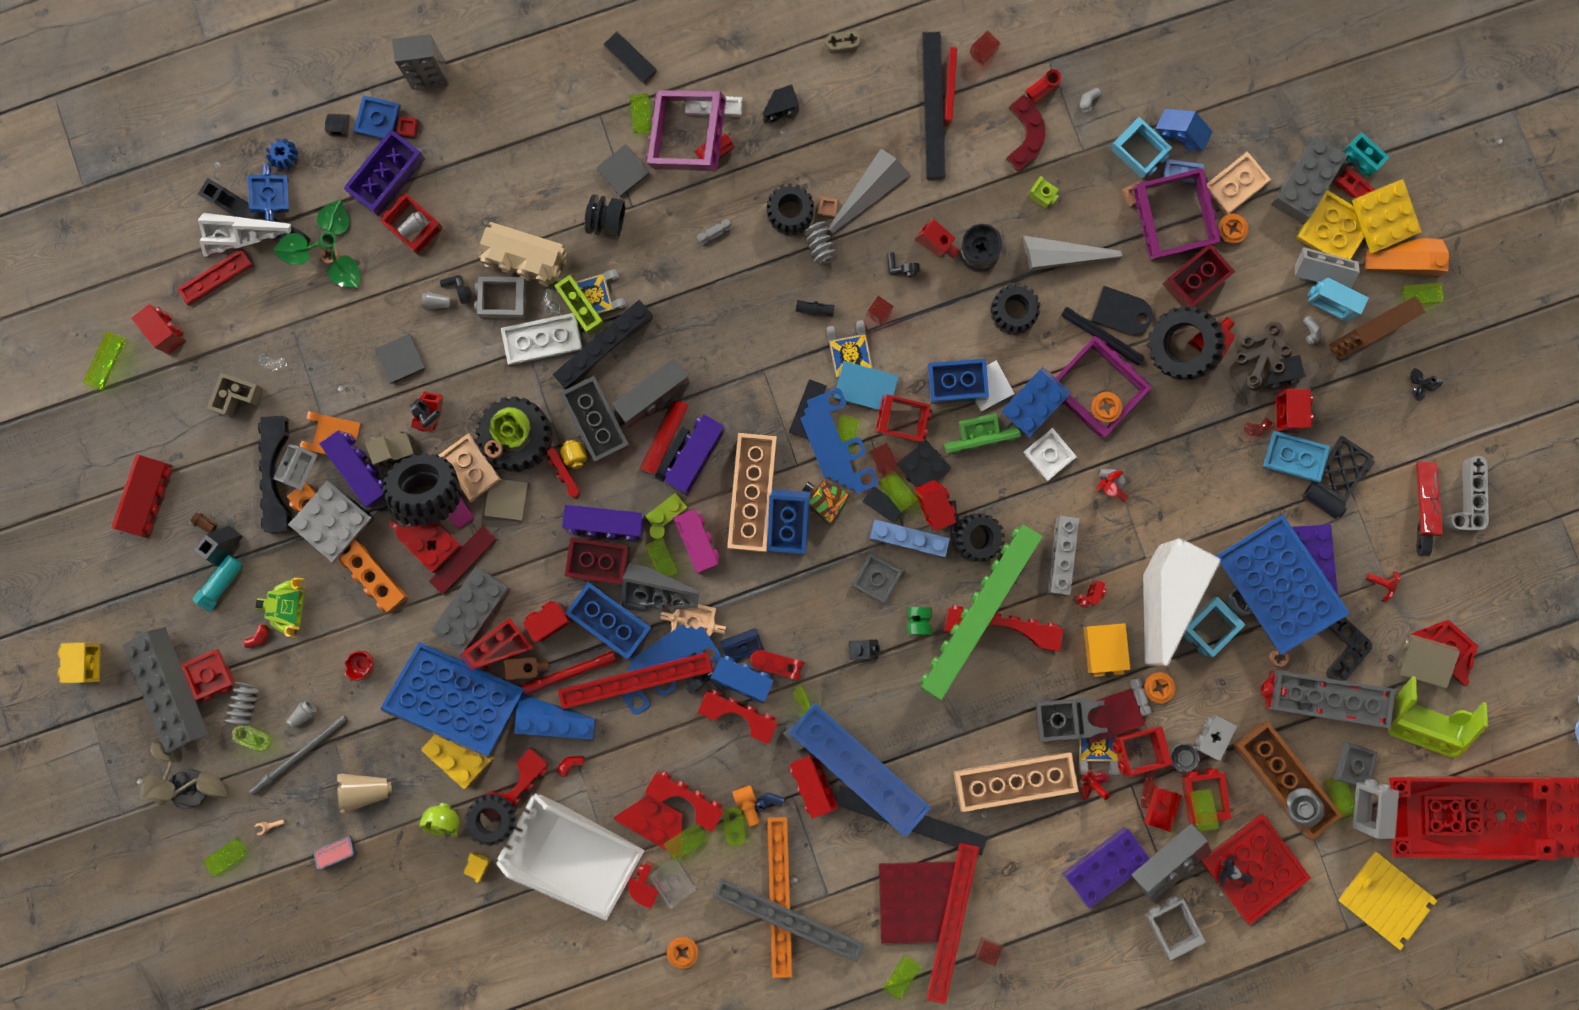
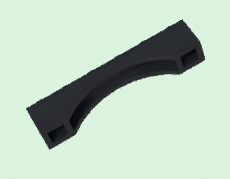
[198,178,311,247]
[552,300,653,390]
[258,416,292,533]

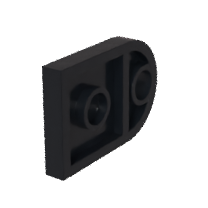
[1091,286,1153,335]
[655,426,690,482]

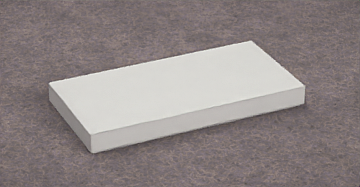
[501,313,583,366]

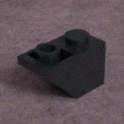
[762,84,799,123]
[1262,355,1305,389]
[194,526,243,567]

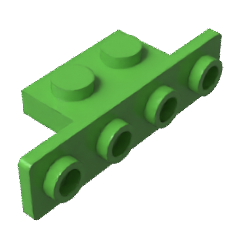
[943,413,1021,453]

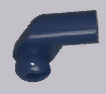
[755,793,784,811]

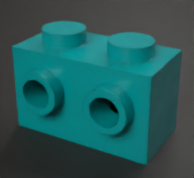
[1342,132,1390,177]

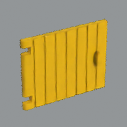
[1338,851,1438,951]

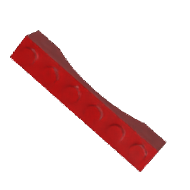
[943,605,1063,652]

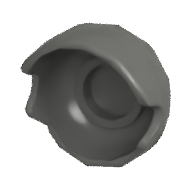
[1227,588,1253,616]
[1170,743,1200,773]

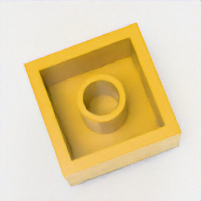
[58,643,100,683]

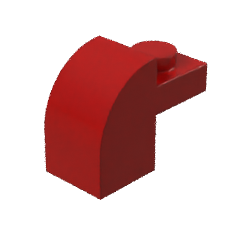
[411,391,443,432]
[628,861,660,909]

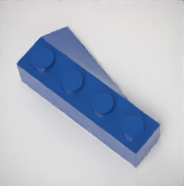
[514,694,597,739]

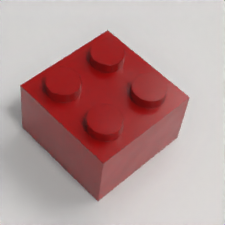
[131,304,186,355]
[1276,389,1314,433]
[914,480,957,531]
[522,601,573,643]

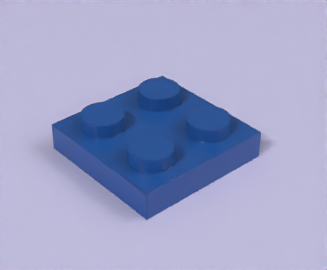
[353,95,401,139]

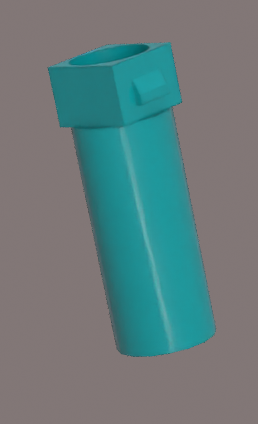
[192,555,244,612]

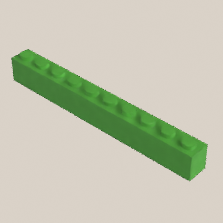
[919,524,1043,702]

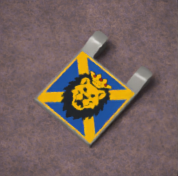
[576,269,627,320]
[826,320,873,378]
[1078,735,1119,775]

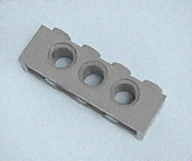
[1047,516,1079,596]

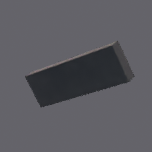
[604,31,657,84]
[789,379,827,439]

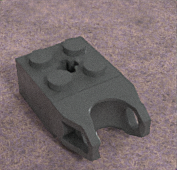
[1035,698,1107,742]

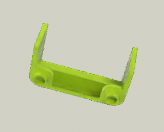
[1388,676,1488,758]

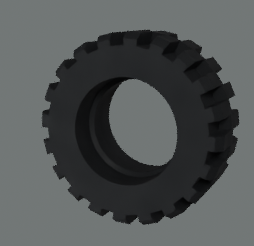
[1147,306,1226,380]
[476,396,553,472]
[382,453,462,527]

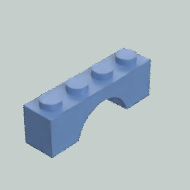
[869,520,950,558]

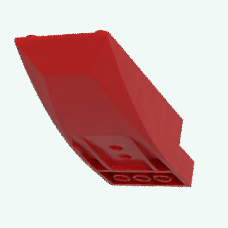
[1389,776,1579,860]

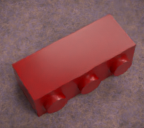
[789,754,838,819]

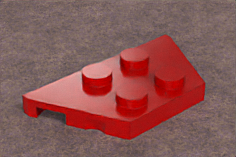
[1407,620,1478,686]
[614,795,683,857]

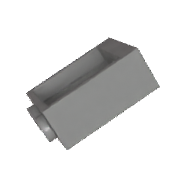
[474,277,527,319]
[273,444,317,490]
[1353,779,1399,839]
[1145,896,1205,960]

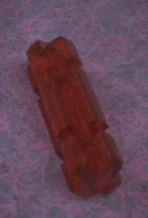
[1141,770,1157,808]

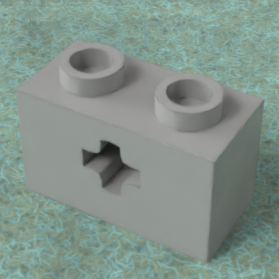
[1194,715,1237,761]

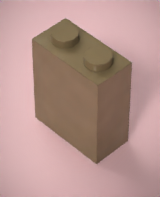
[1396,634,1460,688]

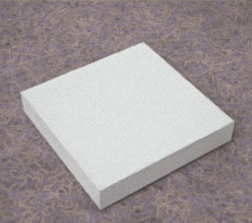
[975,361,1015,412]
[1023,428,1077,481]

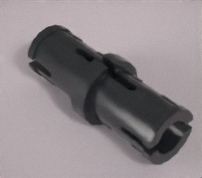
[796,300,835,317]

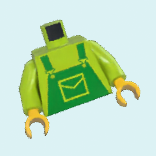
[256,578,305,638]

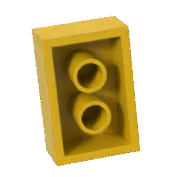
[421,735,495,789]

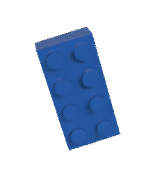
[565,582,653,660]

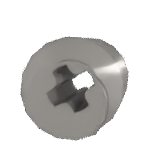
[804,221,838,265]
[224,682,259,725]

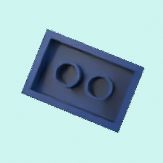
[928,358,989,404]
[1001,367,1071,437]
[767,489,811,554]

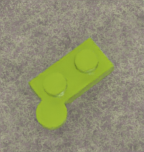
[645,493,687,539]

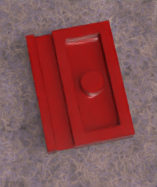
[1144,786,1181,832]

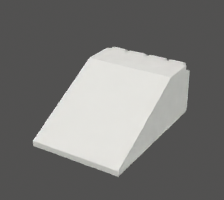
[1143,539,1220,666]
[497,794,644,921]

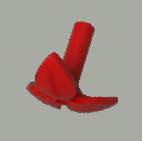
[1096,470,1128,502]
[1366,571,1400,602]
[1081,771,1110,800]

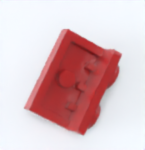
[1073,580,1107,608]

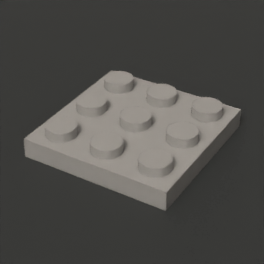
[288,481,373,563]

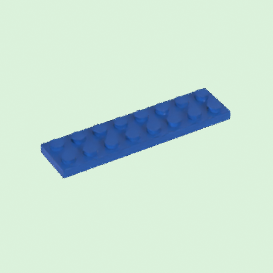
[789,702,931,837]

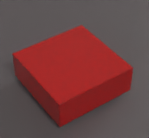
[396,116,419,139]

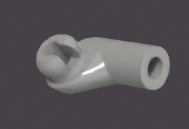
[1099,469,1125,489]

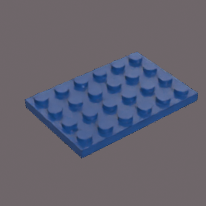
[1216,515,1350,655]
[381,642,524,758]

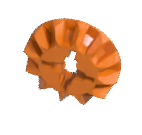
[1218,214,1248,244]
[1091,392,1122,423]
[1144,672,1175,703]
[667,937,698,969]

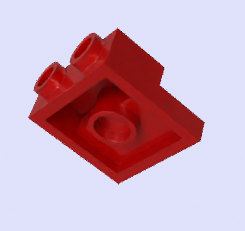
[181,649,236,702]

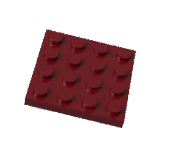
[878,861,960,944]

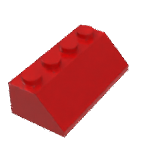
[111,454,172,538]

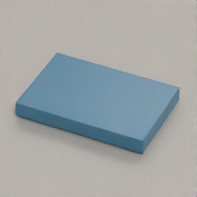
[833,361,898,410]
[1262,431,1331,483]

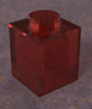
[969,30,1000,65]
[866,296,894,326]
[869,443,897,475]
[975,937,1003,966]

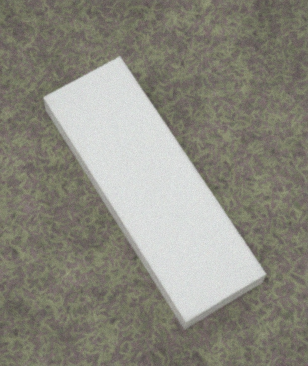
[685,97,742,118]

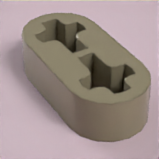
[825,31,860,53]

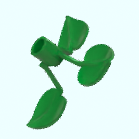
[274,200,360,288]

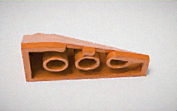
[1364,238,1449,277]

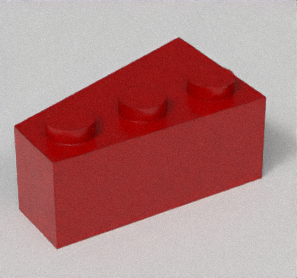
[460,618,533,671]

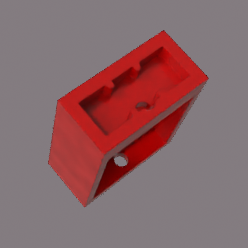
[380,194,443,255]
[875,394,932,442]
[1112,726,1173,776]
[1181,768,1231,824]

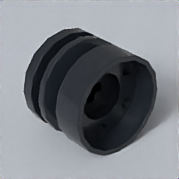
[585,194,626,240]
[960,224,1002,272]

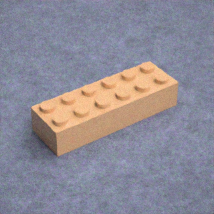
[727,433,777,553]
[953,752,1078,812]

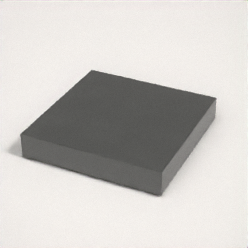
[596,144,650,197]
[375,334,426,384]
[851,553,903,605]
[1334,741,1378,786]

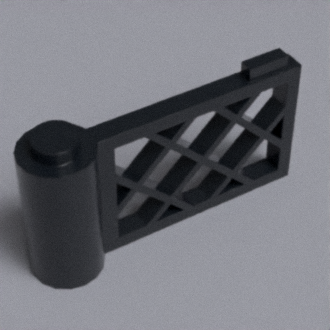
[1302,435,1375,519]

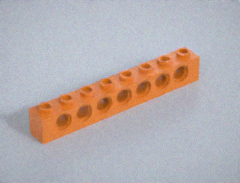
[287,482,409,613]

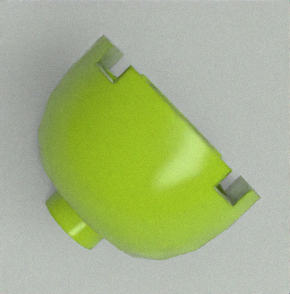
[489,407,530,448]
[419,803,460,838]

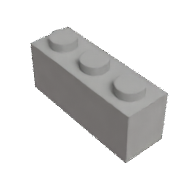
[1295,247,1360,288]

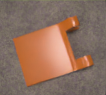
[300,411,361,455]

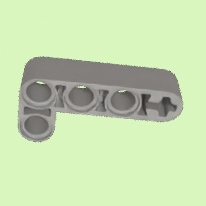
[1444,456,1489,532]

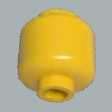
[560,439,588,469]

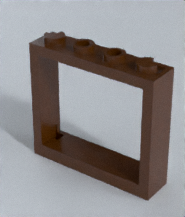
[1329,295,1425,361]

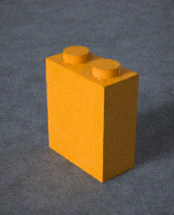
[1083,623,1130,677]

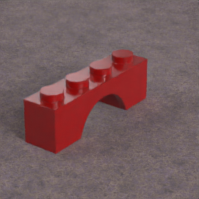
[697,689,778,744]
[482,747,549,823]
[644,770,724,832]

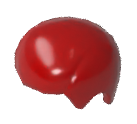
[344,650,374,681]

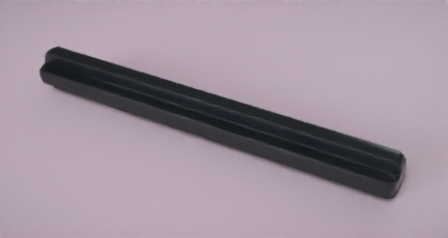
[1061,307,1144,365]

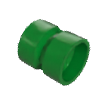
[907,607,932,635]

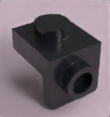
[849,639,880,660]

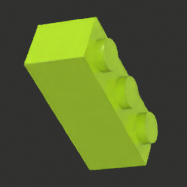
[554,275,606,336]

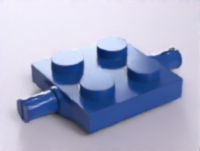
[247,163,289,222]

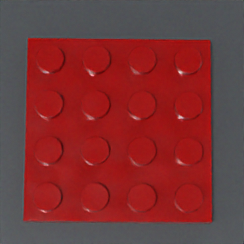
[1201,814,1311,925]

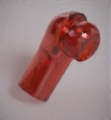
[1244,418,1273,436]

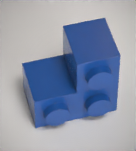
[1156,109,1213,152]

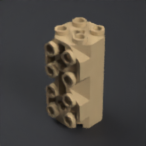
[478,222,568,287]

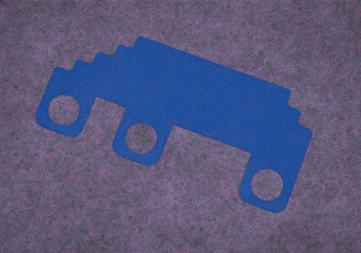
[800,388,878,493]
[621,624,721,714]

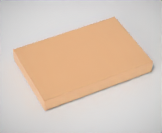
[1207,151,1271,215]
[438,433,502,502]

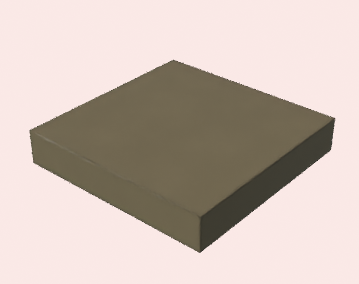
[484,479,529,521]

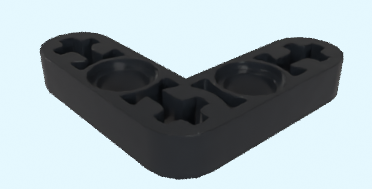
[1326,617,1372,681]

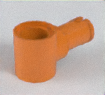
[732,785,760,826]

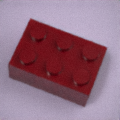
[1162,243,1235,307]
[564,537,630,585]

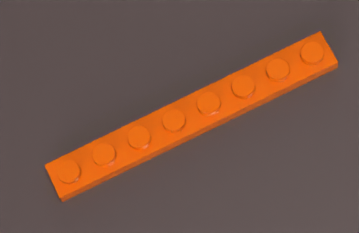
[767,817,792,978]

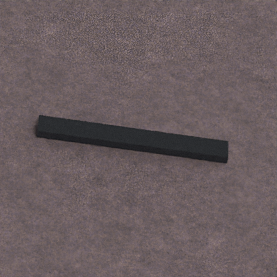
[922,32,945,179]
[835,786,988,856]

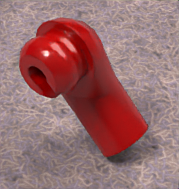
[244,624,269,648]
[557,756,584,777]

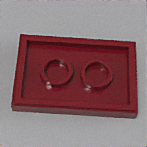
[1087,688,1145,744]

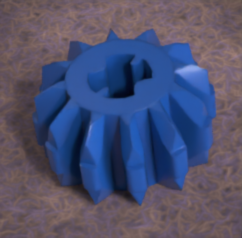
[266,138,299,171]

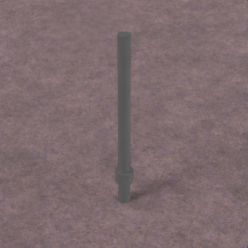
[249,715,348,795]

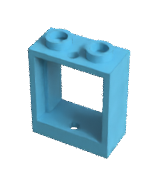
[1110,117,1172,179]
[1307,277,1369,322]
[1183,597,1245,657]

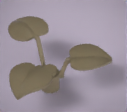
[141,739,227,805]

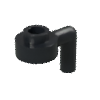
[887,252,920,277]
[439,275,472,304]
[410,399,441,428]
[686,671,725,695]

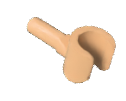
[255,819,285,835]

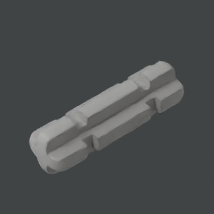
[697,219,732,245]
[1130,678,1151,716]

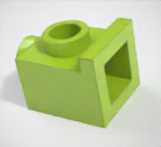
[1028,176,1059,208]

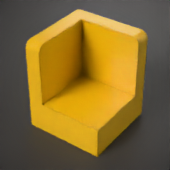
[464,851,492,883]

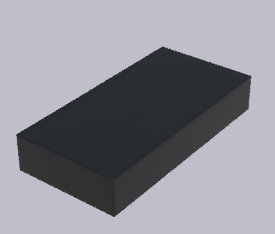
[862,487,905,524]

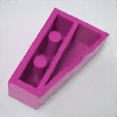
[674,509,721,574]

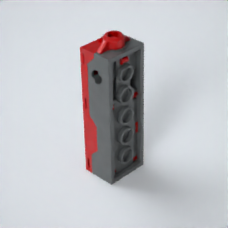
[1261,671,1395,728]

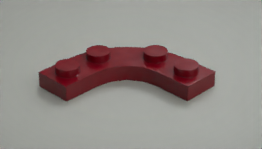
[1006,94,1046,173]

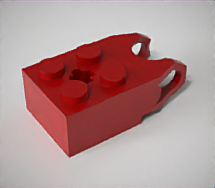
[389,521,462,574]

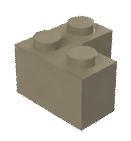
[207,373,263,418]
[365,431,418,469]

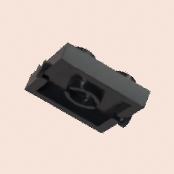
[896,439,950,487]

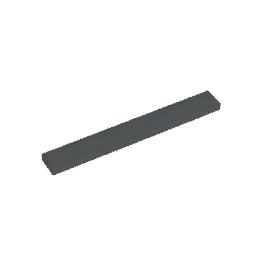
[713,878,865,963]

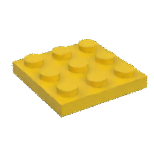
[1352,179,1422,253]
[1296,190,1364,259]

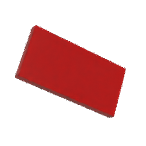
[639,401,688,474]

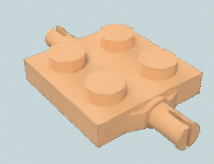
[660,604,726,638]

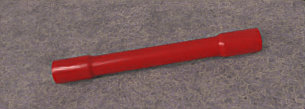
[522,651,617,695]

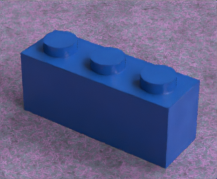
[709,656,774,704]

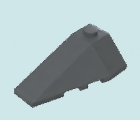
[621,563,700,610]

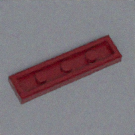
[429,526,497,595]

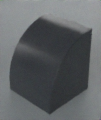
[324,113,350,137]

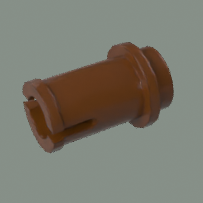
[190,513,218,533]

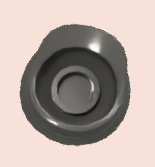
[1287,788,1324,828]

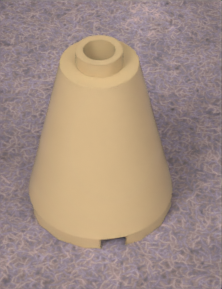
[337,774,392,814]

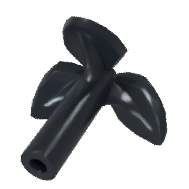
[1410,368,1443,401]
[1218,854,1253,886]

